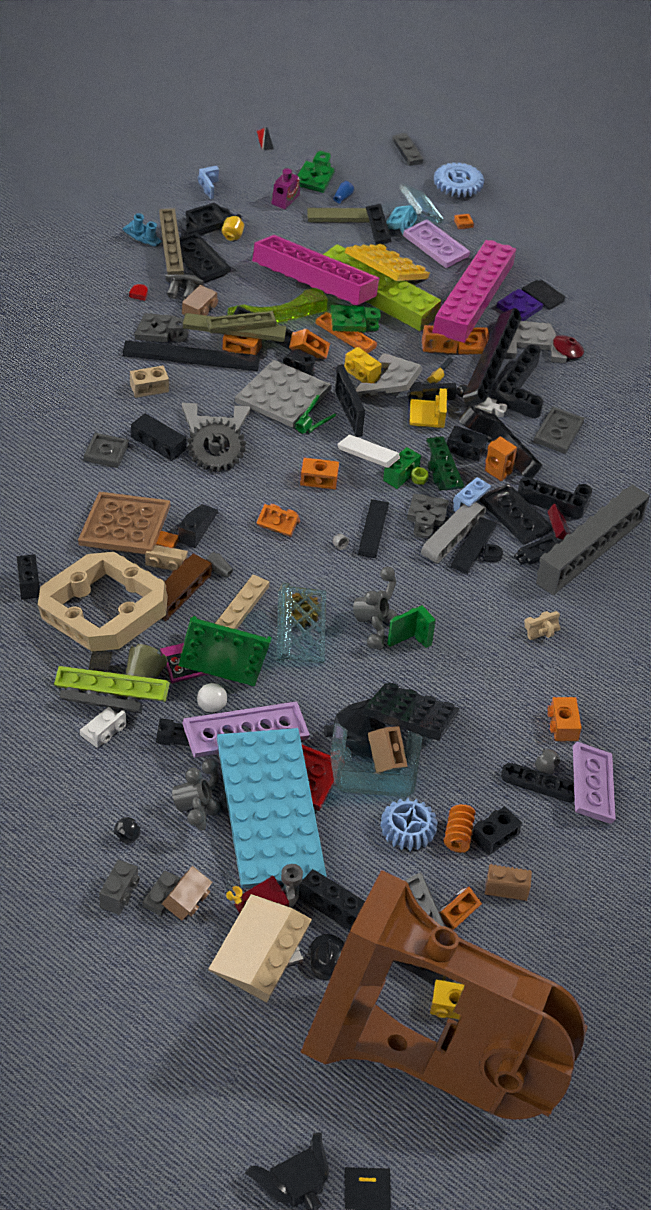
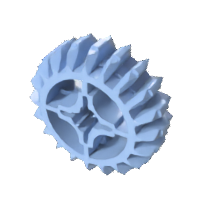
[380,798,437,851]

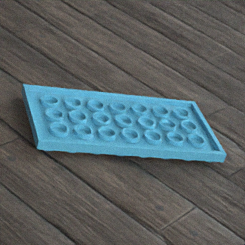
[216,728,327,888]

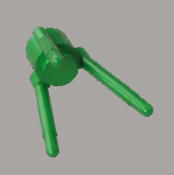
[295,395,336,434]

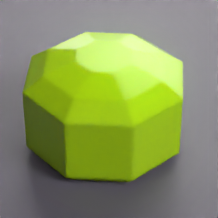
[411,467,429,485]

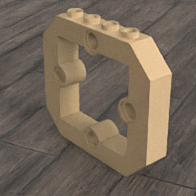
[38,552,168,651]

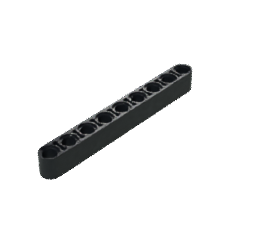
[463,308,521,407]

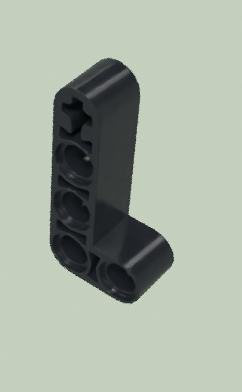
[518,477,592,519]

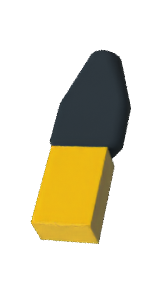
[427,357,453,384]

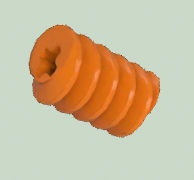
[444,804,476,853]

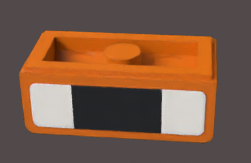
[438,887,482,930]

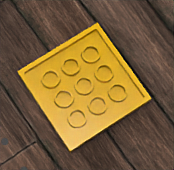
[345,244,430,281]

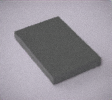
[533,407,585,454]

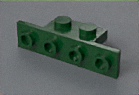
[426,436,464,491]

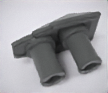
[165,274,204,300]

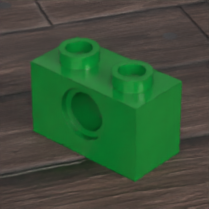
[383,447,421,489]

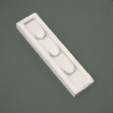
[337,435,400,468]

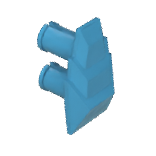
[122,213,161,247]

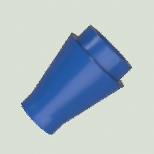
[333,181,354,203]

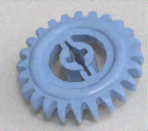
[434,162,484,198]

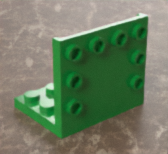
[178,616,271,687]

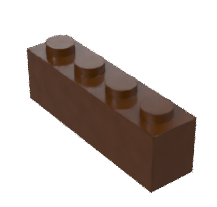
[161,553,212,621]

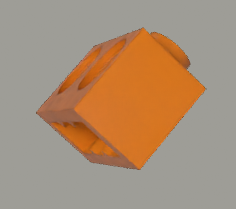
[422,325,458,354]

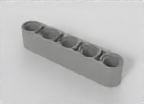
[421,502,486,563]

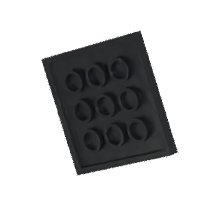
[362,683,460,741]

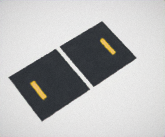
[345,1167,391,1210]

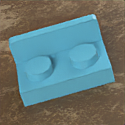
[386,205,417,234]

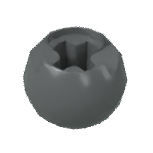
[535,749,560,774]

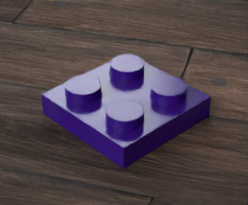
[497,288,543,321]

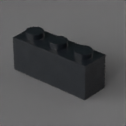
[131,413,186,461]

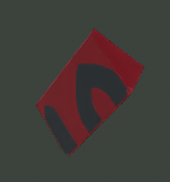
[547,504,570,540]

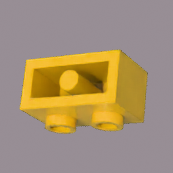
[344,347,382,383]

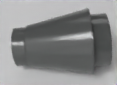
[206,552,233,578]

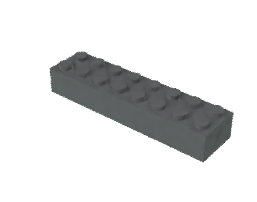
[536,484,650,596]

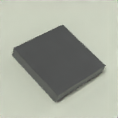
[84,433,129,468]

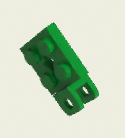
[298,151,335,193]
[330,305,381,332]

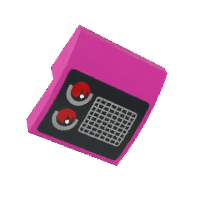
[160,643,208,684]

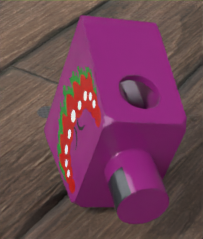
[271,168,300,210]

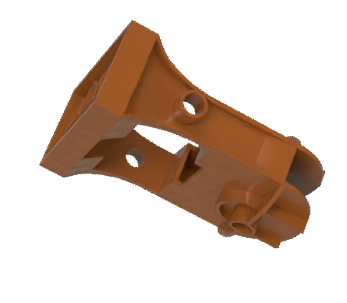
[300,870,588,1120]

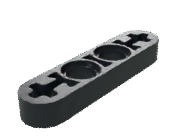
[501,763,575,803]

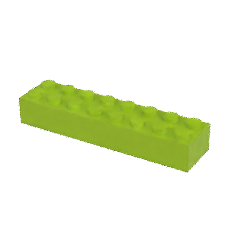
[323,244,441,331]

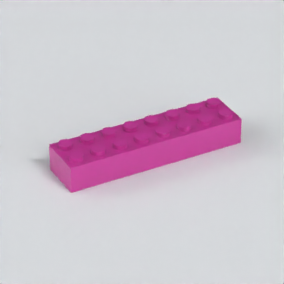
[252,235,379,305]

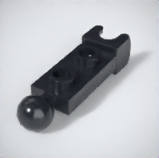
[407,382,467,404]
[156,718,226,746]

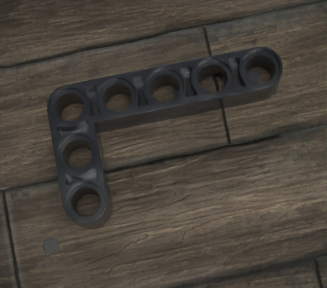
[495,344,543,418]
[459,406,543,479]

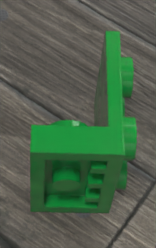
[387,605,436,648]

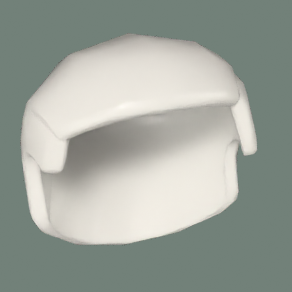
[197,683,227,713]

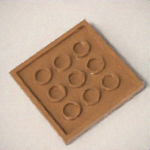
[78,492,171,554]

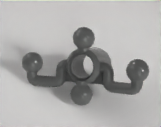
[353,566,397,650]
[172,758,221,831]

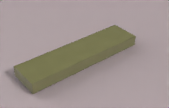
[307,208,369,223]
[206,311,277,334]

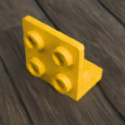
[410,388,447,428]

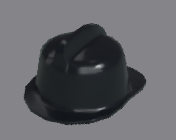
[310,934,345,981]

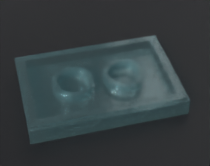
[399,184,444,224]

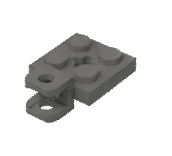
[134,313,189,342]
[407,494,449,539]

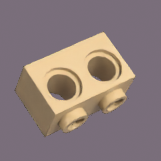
[130,365,169,398]

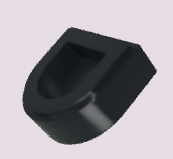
[483,543,503,562]

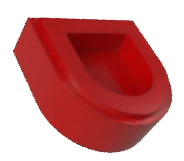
[129,284,148,301]

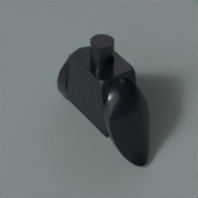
[324,698,373,758]
[245,1132,329,1210]

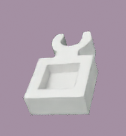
[475,397,507,417]

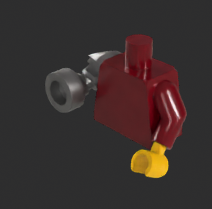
[226,864,303,914]

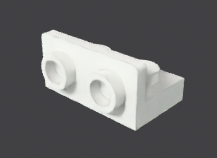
[80,707,126,748]

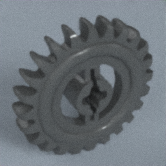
[187,418,246,472]

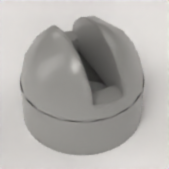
[332,534,349,550]

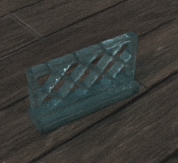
[276,582,326,663]

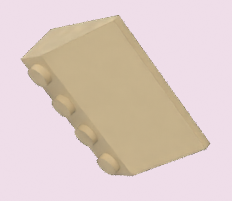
[208,894,312,1003]

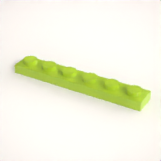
[54,666,170,702]

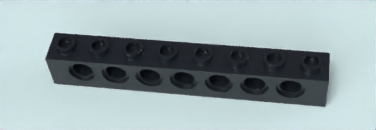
[299,869,450,982]

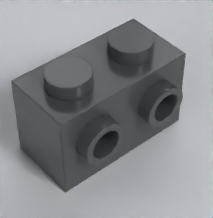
[99,860,140,915]

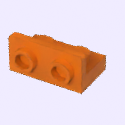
[256,504,300,537]

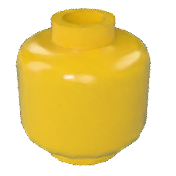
[222,216,244,241]

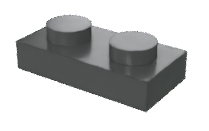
[142,870,181,916]

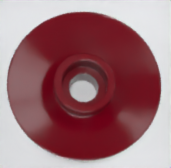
[553,335,584,359]

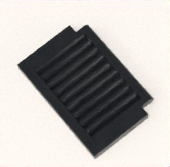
[522,280,565,310]

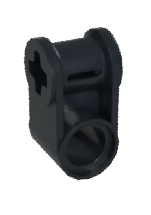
[283,348,316,376]

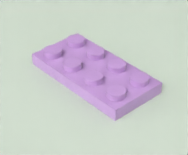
[403,219,470,268]
[573,742,616,824]

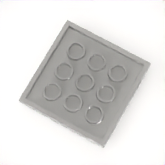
[235,360,331,427]

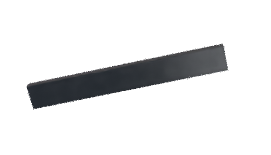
[123,340,260,371]

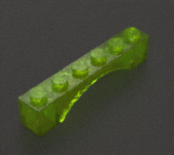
[227,288,328,323]

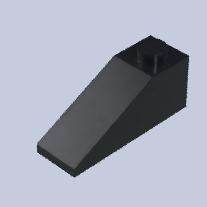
[178,504,218,548]

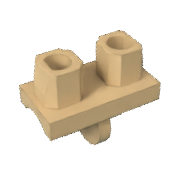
[524,611,560,640]

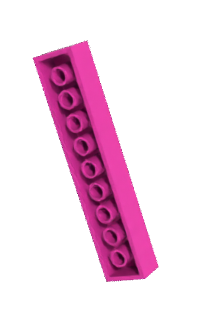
[433,240,516,343]

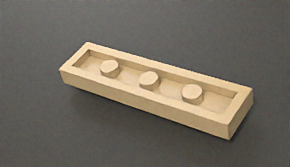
[215,575,270,629]

